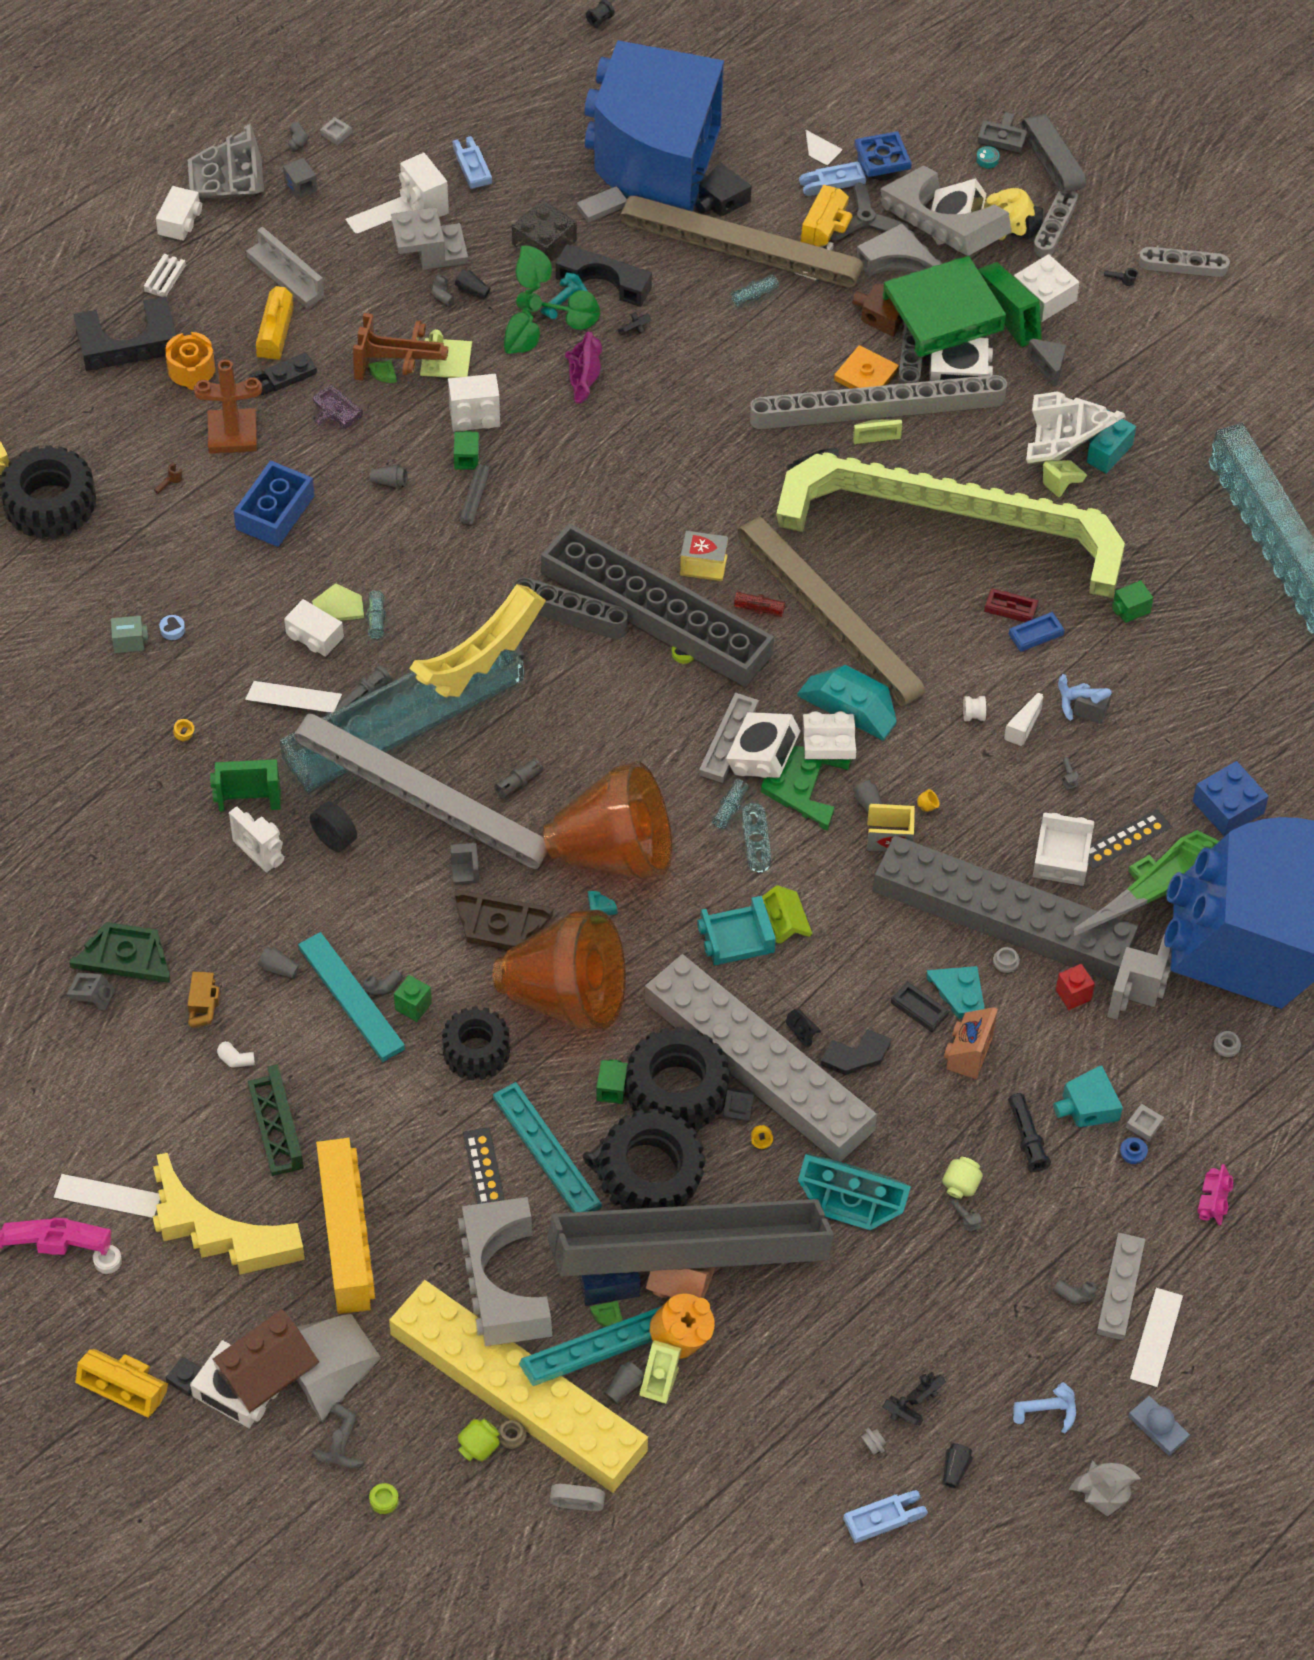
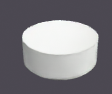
[93,1245,122,1274]

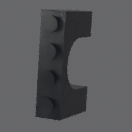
[73,296,176,371]

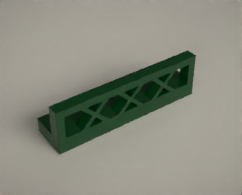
[248,1064,304,1176]

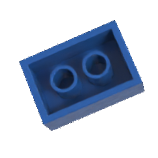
[234,460,315,547]

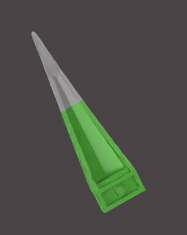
[1074,830,1219,936]

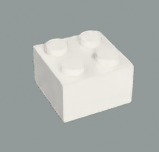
[399,153,449,217]
[1013,254,1080,322]
[448,374,500,431]

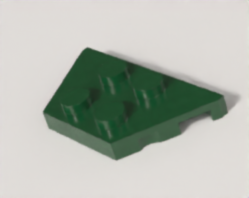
[69,922,171,983]

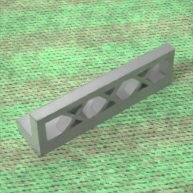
[246,227,324,309]

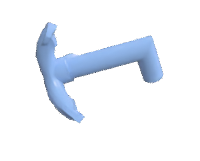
[1058,674,1112,721]
[1013,1382,1076,1434]

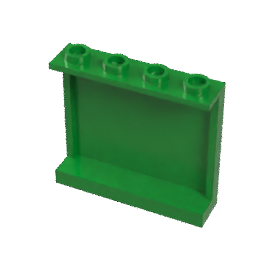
[883,256,1006,357]

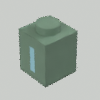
[111,616,149,653]

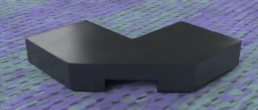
[821,1029,892,1075]

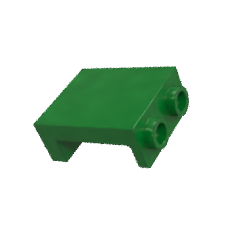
[210,759,281,812]

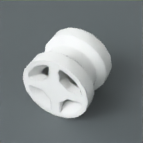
[963,696,986,721]

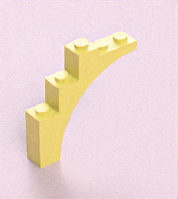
[409,584,546,698]
[153,1153,305,1274]

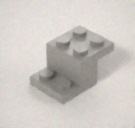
[391,207,468,270]
[1107,934,1172,1020]

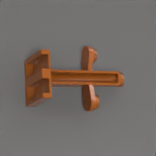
[353,313,449,381]
[194,360,262,454]

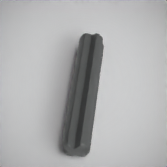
[460,464,489,525]

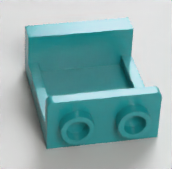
[697,896,776,966]

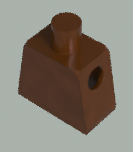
[852,284,903,337]

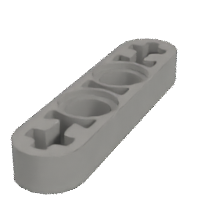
[1033,191,1078,257]
[1138,247,1230,277]

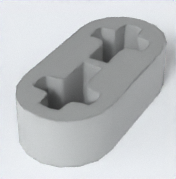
[549,1484,605,1511]

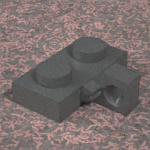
[977,112,1027,153]

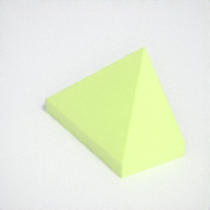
[853,420,902,444]
[312,583,364,621]

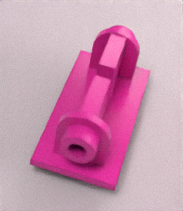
[1197,1164,1233,1225]

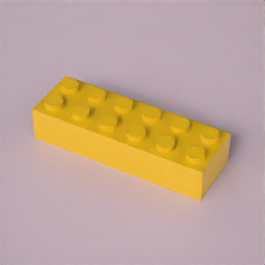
[316,1138,375,1314]

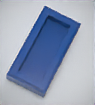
[1008,612,1065,652]

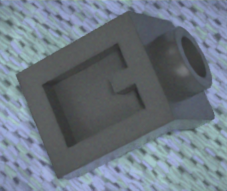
[67,973,115,1010]

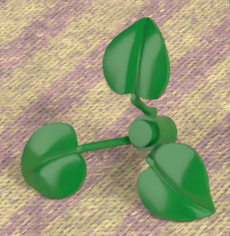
[504,245,601,354]

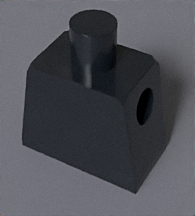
[695,163,752,216]

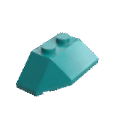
[797,665,897,741]
[798,1154,911,1230]

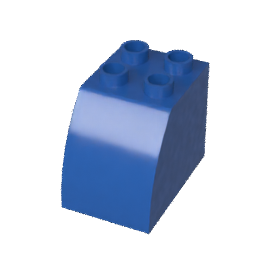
[585,40,724,212]
[1164,817,1314,1009]

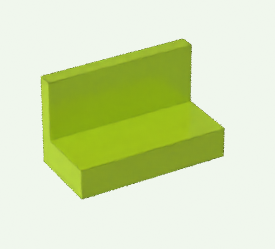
[762,885,812,944]

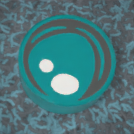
[976,146,1000,169]

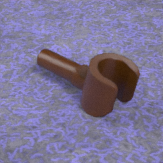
[154,463,182,494]

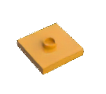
[834,345,899,389]

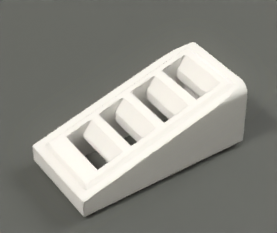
[1004,693,1043,746]

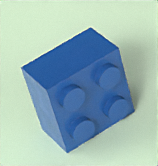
[1193,761,1269,837]

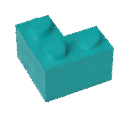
[1087,404,1136,474]

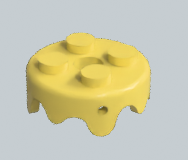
[984,188,1035,240]

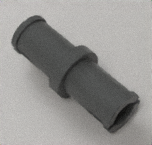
[494,758,543,798]

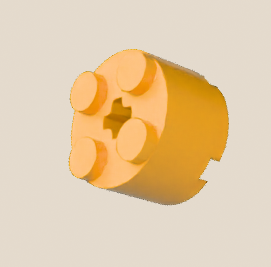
[166,332,216,390]
[650,1294,715,1359]

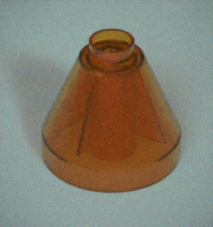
[543,761,672,879]
[492,910,626,1030]

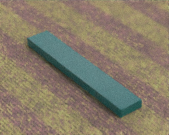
[298,932,405,1062]
[493,1082,602,1213]
[519,1306,662,1386]

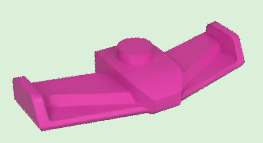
[0,1217,111,1256]

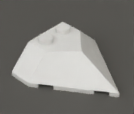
[1026,392,1125,464]

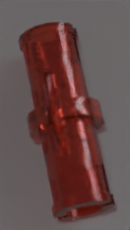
[734,591,786,617]

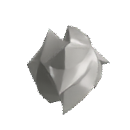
[1069,1460,1141,1517]

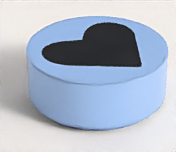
[159,615,185,640]

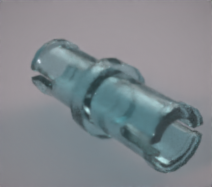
[731,274,779,306]
[366,591,386,639]
[712,779,749,829]

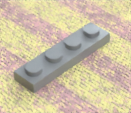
[699,693,759,783]
[1096,1233,1145,1340]

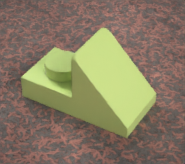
[1043,460,1087,497]
[639,1340,681,1403]

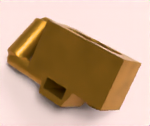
[187,972,220,1028]

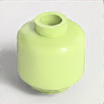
[942,1157,983,1199]

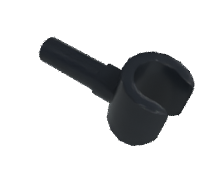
[1104,268,1138,286]

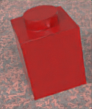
[1055,964,1095,1010]

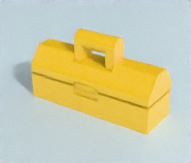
[800,184,852,247]
[256,286,294,360]
[75,1349,168,1418]

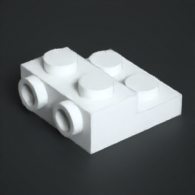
[803,711,856,759]
[229,807,284,872]

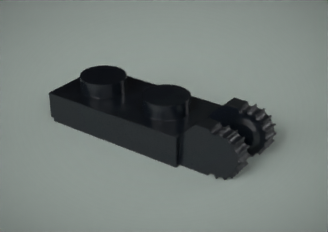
[248,352,317,396]

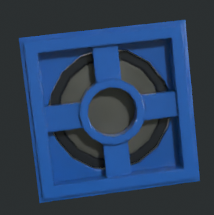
[854,131,912,181]

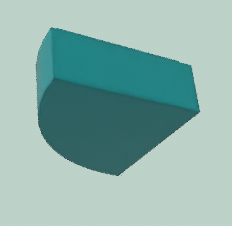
[588,891,618,918]

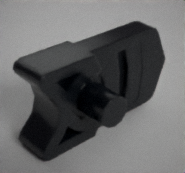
[617,312,652,334]
[786,1009,821,1046]
[907,1372,946,1405]
[882,1395,923,1425]

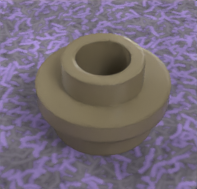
[498,1420,526,1449]

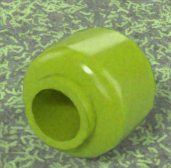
[458,1418,500,1461]

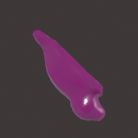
[565,332,602,404]

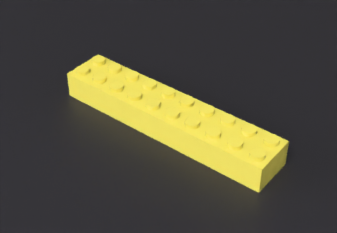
[389,1280,648,1493]

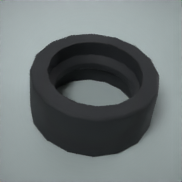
[310,801,357,852]

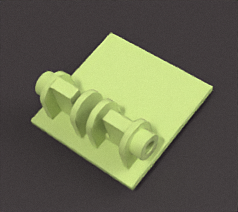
[420,330,472,378]

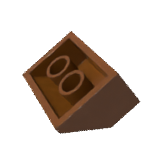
[212,1309,319,1413]

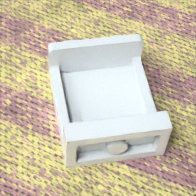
[1033,813,1094,886]

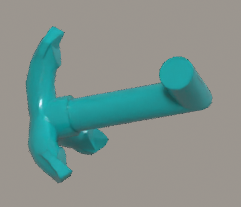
[540,273,588,319]

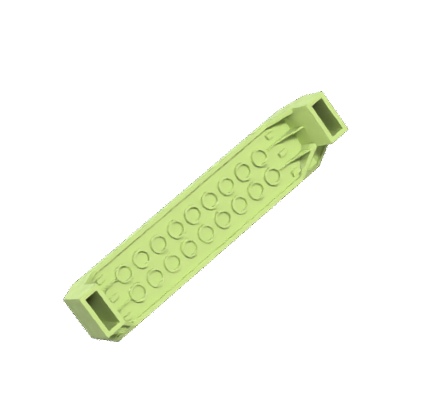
[777,453,1125,598]

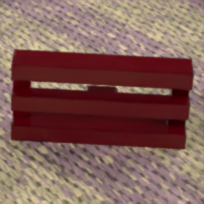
[984,588,1039,622]

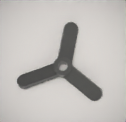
[830,183,909,241]

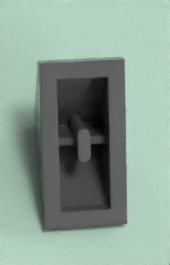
[1027,339,1066,387]

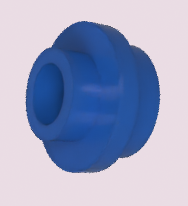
[1120,1137,1148,1164]

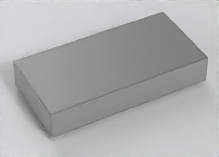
[577,186,627,223]

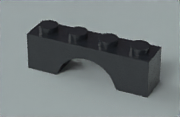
[555,244,652,307]

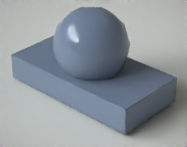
[1128,1396,1190,1456]

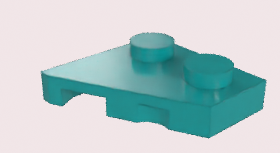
[926,966,985,1019]

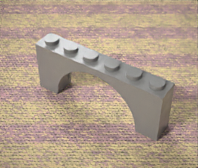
[881,165,1012,256]
[856,224,942,276]
[458,1197,553,1346]

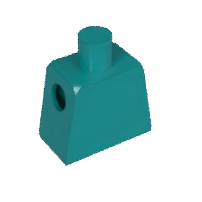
[1053,1065,1123,1127]

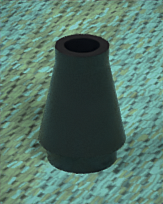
[455,269,491,300]
[942,1443,973,1489]

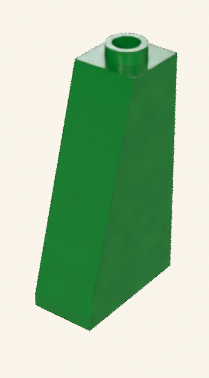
[978,262,1042,347]

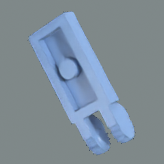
[453,136,492,189]
[799,162,866,196]
[843,1490,928,1543]

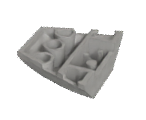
[188,124,264,198]
[296,1314,380,1423]

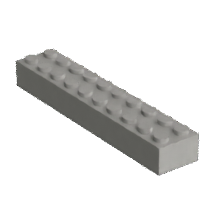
[645,954,877,1162]

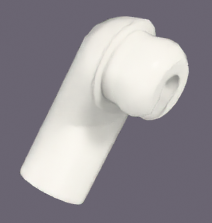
[217,1042,255,1068]

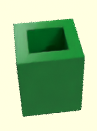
[454,431,479,470]
[1112,580,1153,623]
[394,975,432,1022]
[596,1059,628,1104]

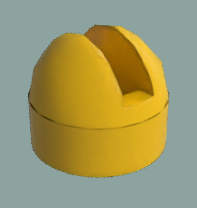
[173,719,194,742]
[917,789,939,812]
[751,1125,773,1149]

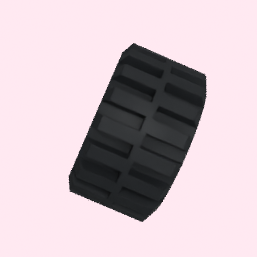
[442,1006,510,1080]

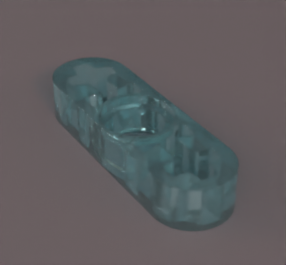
[742,803,771,872]

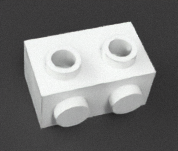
[156,186,202,241]
[284,599,344,657]

